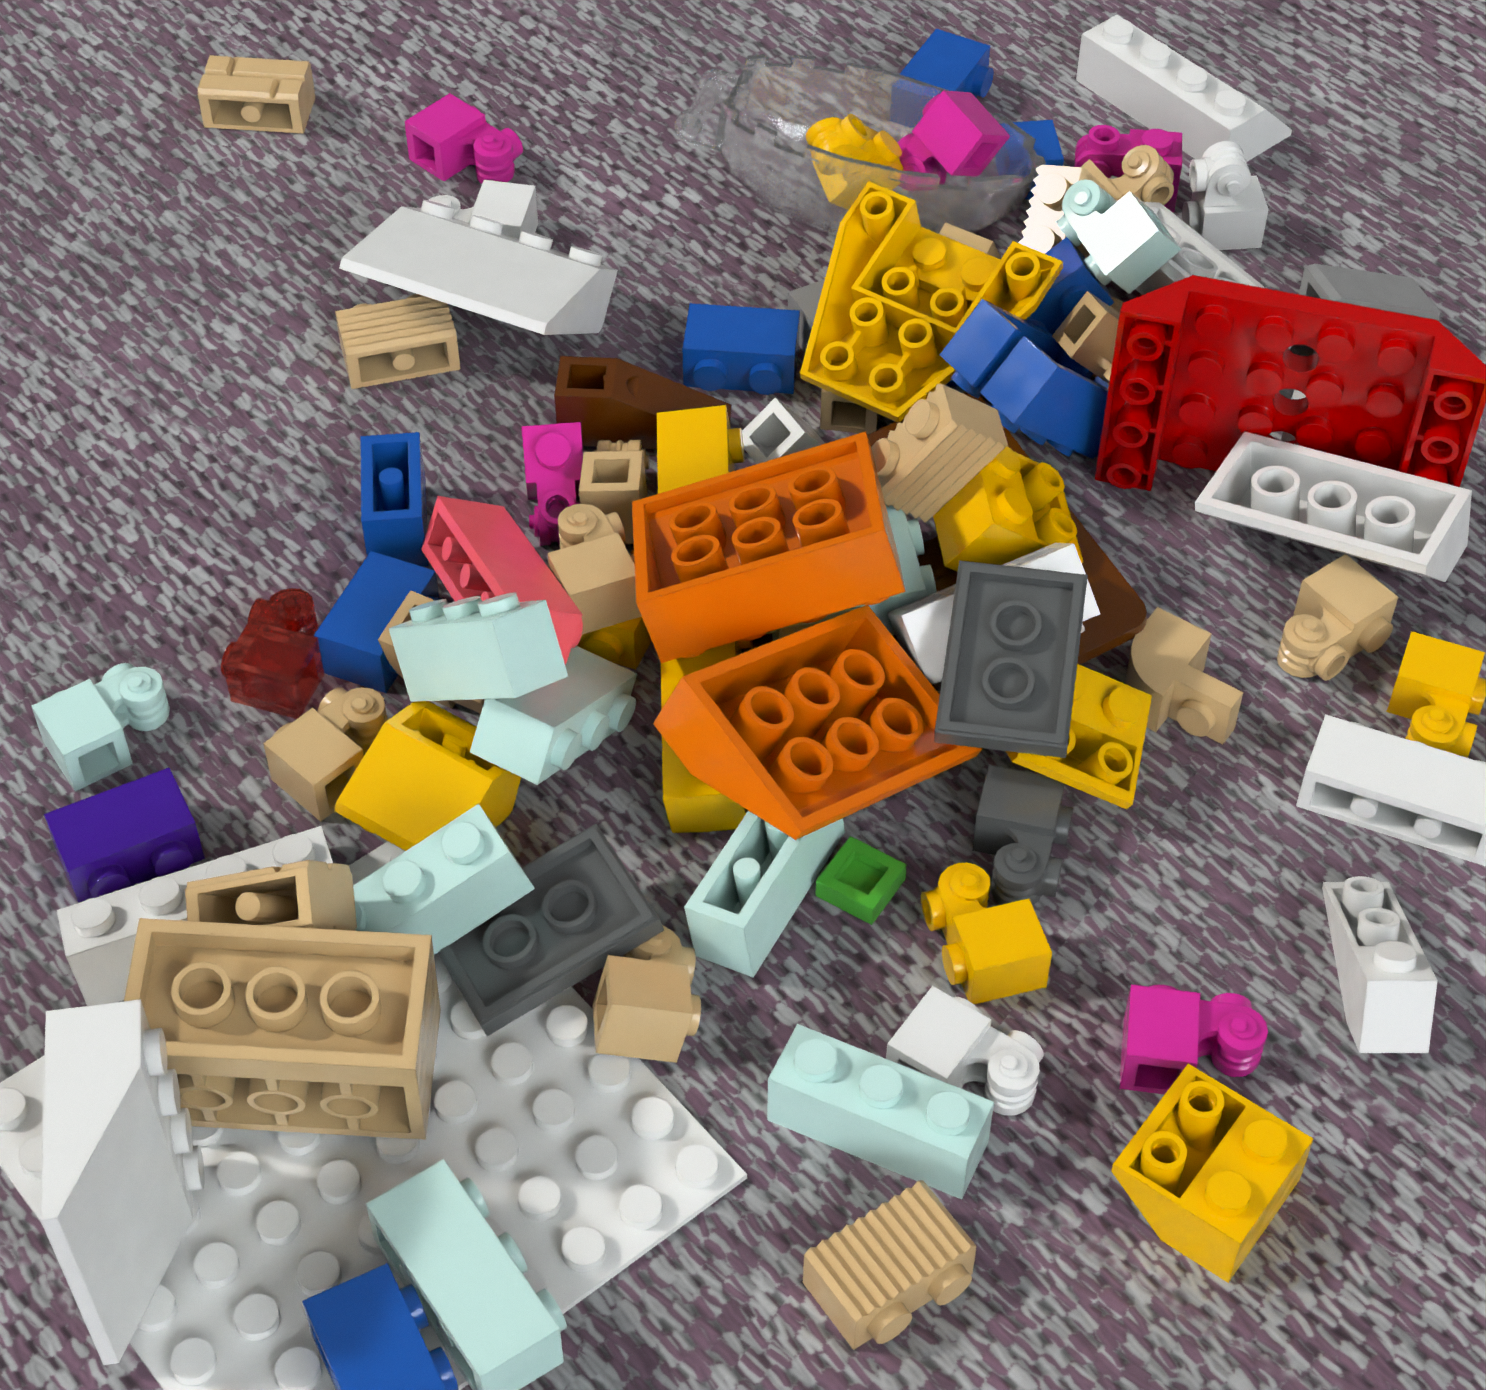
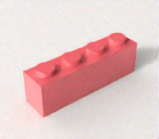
[421,496,583,666]

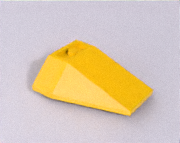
[800,181,1063,423]

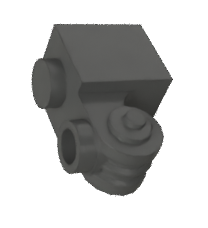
[972,765,1073,906]

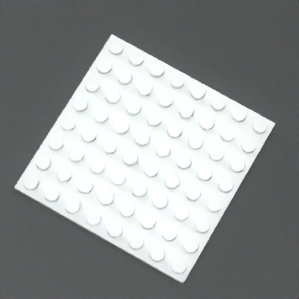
[0,841,747,1390]

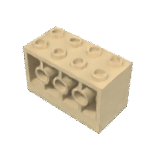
[124,918,441,1140]

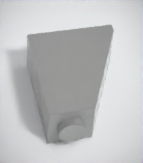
[1290,264,1440,356]

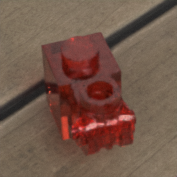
[221,588,324,719]

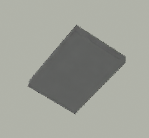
[934,560,1088,758]
[438,824,664,1037]

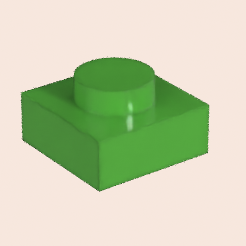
[815,836,907,925]

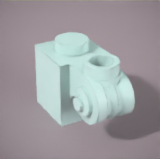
[1056,179,1181,294]
[31,663,170,791]

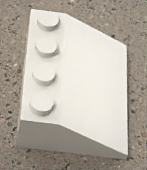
[339,200,618,335]
[40,999,205,1365]

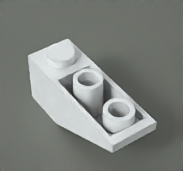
[1322,876,1438,1053]

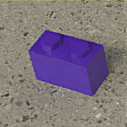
[44,768,205,903]

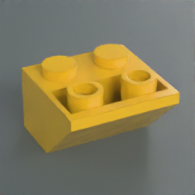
[933,446,1083,572]
[1006,664,1152,810]
[334,701,521,851]
[1111,1064,1314,1283]

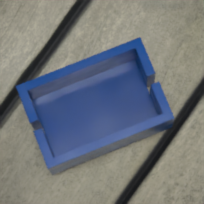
[939,299,1109,459]

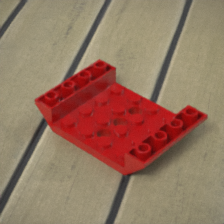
[1095,275,1486,491]

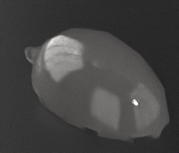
[675,54,1046,237]

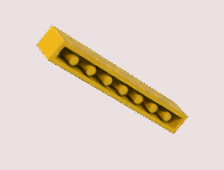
[657,405,753,833]

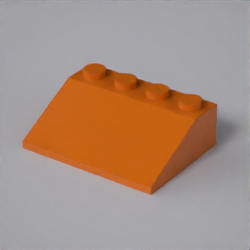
[632,431,906,663]
[653,605,983,840]

